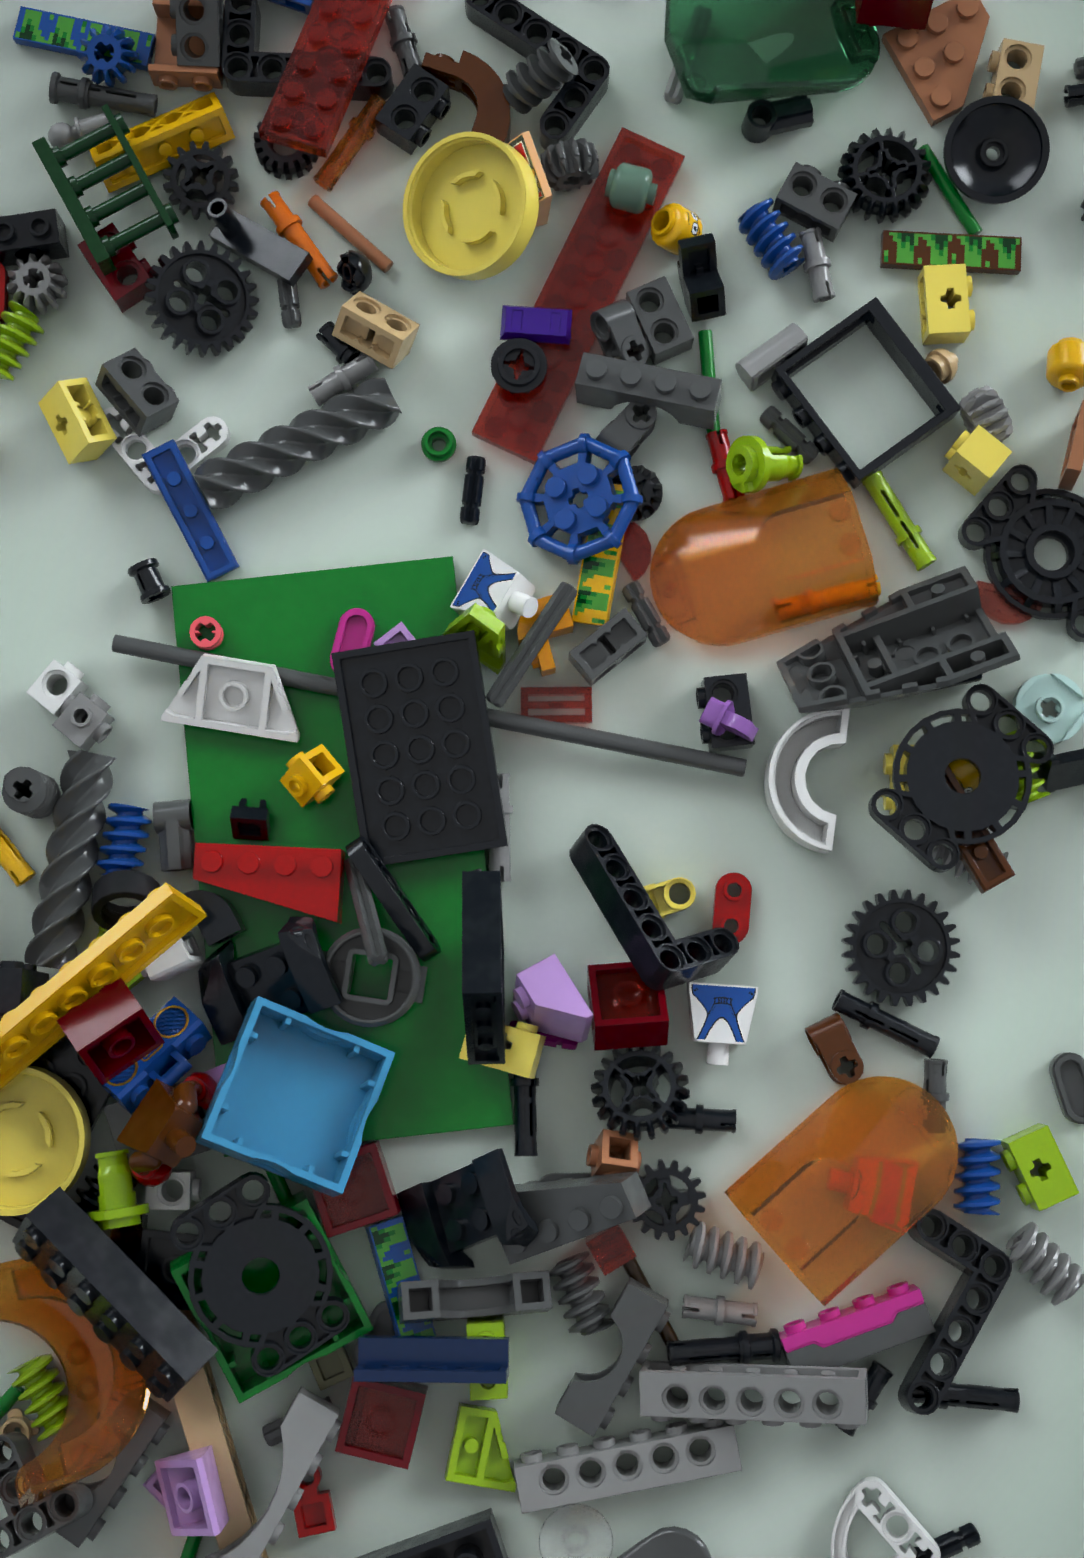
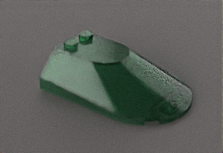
[664,0,880,104]

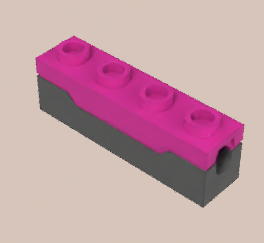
[779,1281,936,1367]

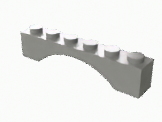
[205,1386,342,1558]

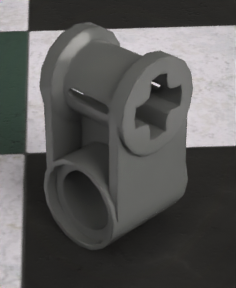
[590,299,649,364]
[595,402,657,457]

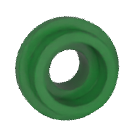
[421,427,456,462]

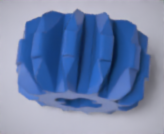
[78,24,139,87]

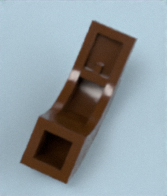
[421,50,511,143]

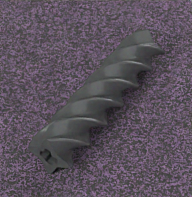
[193,378,401,509]
[24,750,116,969]

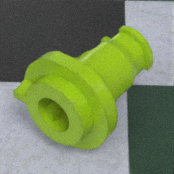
[726,435,803,493]
[88,1149,150,1230]

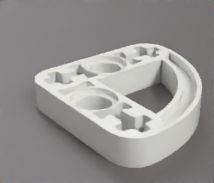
[831,1476,941,1558]

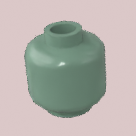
[604,162,658,214]

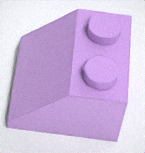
[511,954,593,1043]

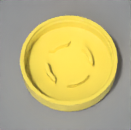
[403,132,539,281]
[0,1065,91,1216]

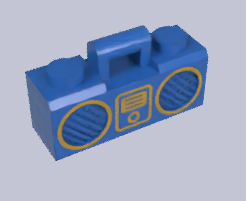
[92,996,212,1114]

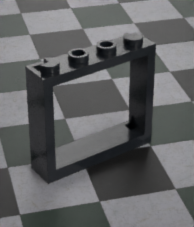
[771,297,961,489]
[462,869,505,1065]

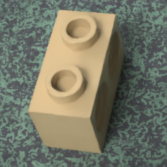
[982,38,1045,109]
[332,291,420,369]

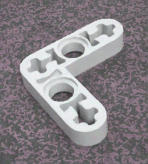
[103,407,231,495]

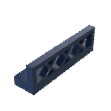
[353,1335,509,1384]

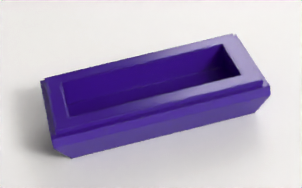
[500,305,572,345]

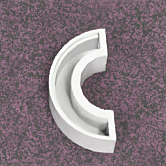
[764,708,850,854]

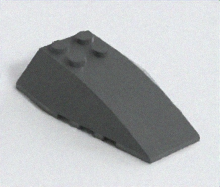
[776,566,1020,713]

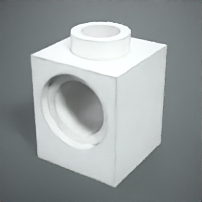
[26,659,89,717]
[145,1169,202,1210]

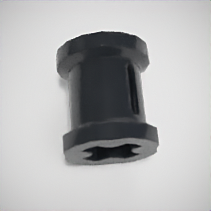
[128,558,171,604]

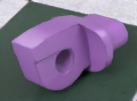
[699,697,759,742]

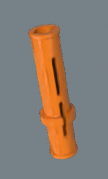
[260,191,338,289]

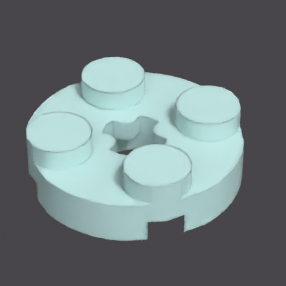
[1012,673,1084,745]

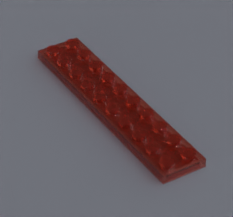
[472,127,685,465]

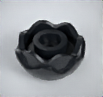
[337,250,372,295]

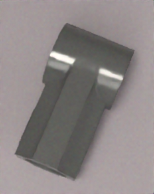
[153,799,194,872]

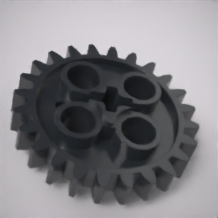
[143,240,259,358]
[841,889,960,1006]

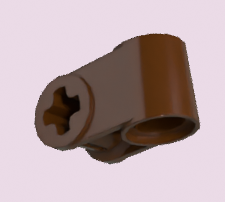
[805,1012,864,1085]

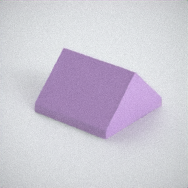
[154,1445,229,1536]

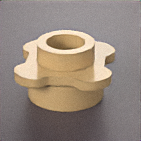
[0,1408,40,1448]

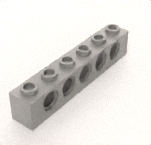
[639,1360,869,1430]
[514,1419,742,1514]

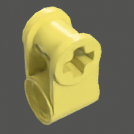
[643,877,696,918]

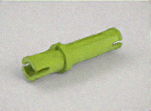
[862,470,937,571]

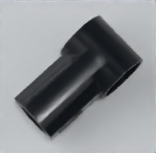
[741,94,814,143]

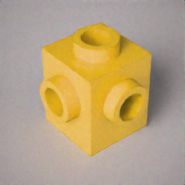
[279,744,345,808]

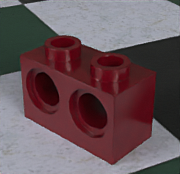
[77,222,154,313]

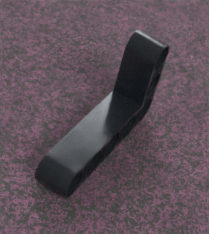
[221,0,394,102]
[465,0,610,151]
[569,824,739,991]
[898,1209,1012,1415]

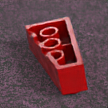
[193,842,346,924]

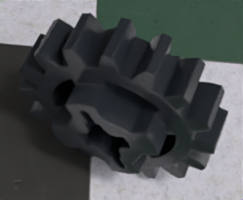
[163,141,239,220]
[632,1159,706,1241]

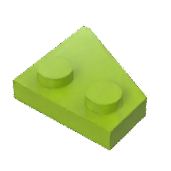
[443,603,506,674]
[444,1402,516,1492]

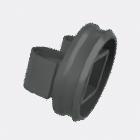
[322,928,428,1027]

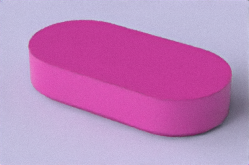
[330,608,375,671]

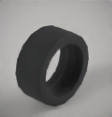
[91,870,160,930]

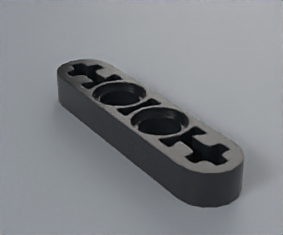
[345,836,441,962]

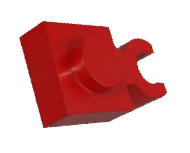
[294,1466,337,1538]

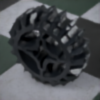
[837,127,932,224]
[591,1046,690,1141]

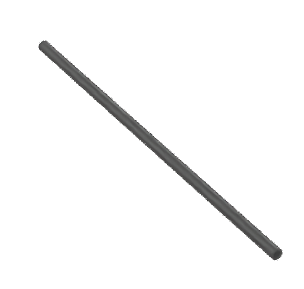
[112,635,747,777]

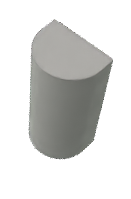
[735,323,808,391]

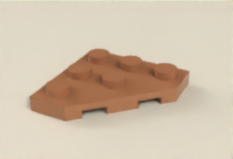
[881,0,990,127]

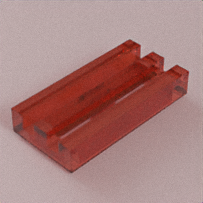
[521,687,592,724]

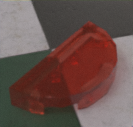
[620,522,651,582]
[976,581,1043,625]

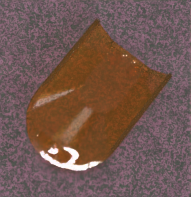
[650,468,879,646]
[725,1076,958,1306]

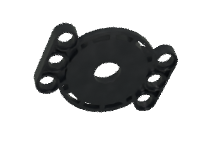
[958,464,1084,642]
[868,684,1054,873]
[170,1172,350,1377]

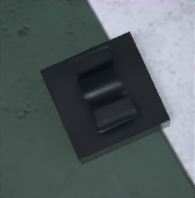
[230,798,271,841]

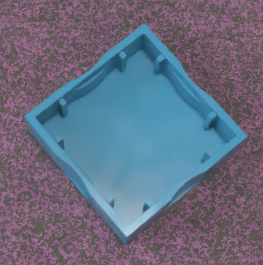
[195,996,395,1197]

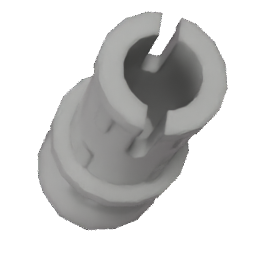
[48,113,109,148]

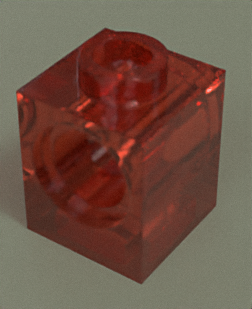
[585,1225,637,1276]

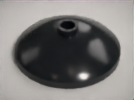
[943,96,1050,204]

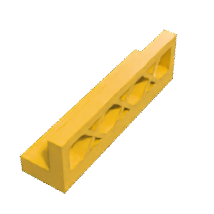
[89,92,235,193]

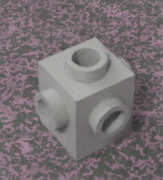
[52,692,115,752]

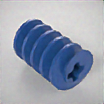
[738,198,805,280]
[96,803,152,875]
[953,1138,1001,1215]

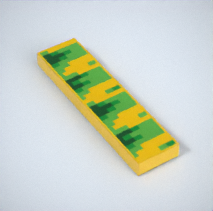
[572,484,624,626]

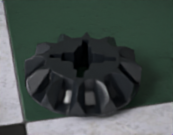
[491,338,547,395]
[612,465,663,521]

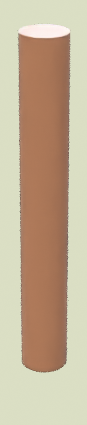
[308,195,393,273]

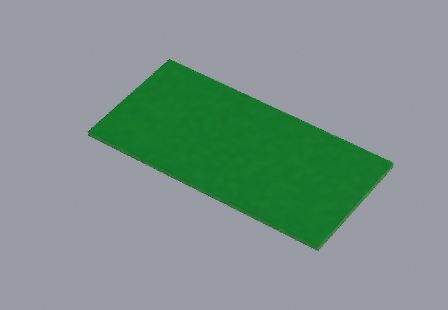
[171,556,514,1157]

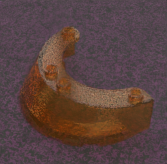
[0,1259,151,1508]

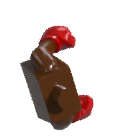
[116,1072,217,1187]

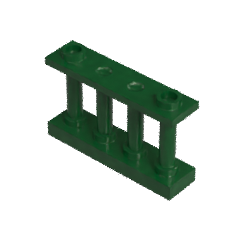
[32,104,180,276]

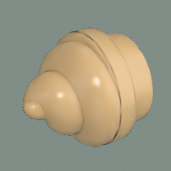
[925,348,958,384]

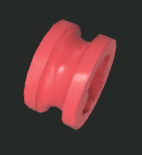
[189,616,224,651]

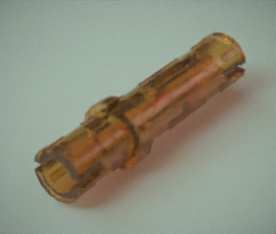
[313,94,386,192]

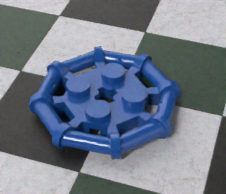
[516,433,643,565]

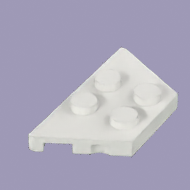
[161,654,300,743]

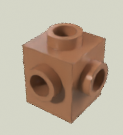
[586,1129,641,1176]

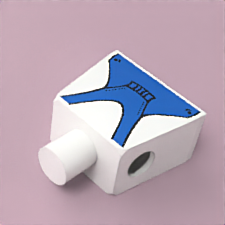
[450,549,538,631]
[686,982,758,1066]

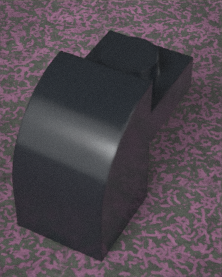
[677,233,726,322]
[184,890,246,947]

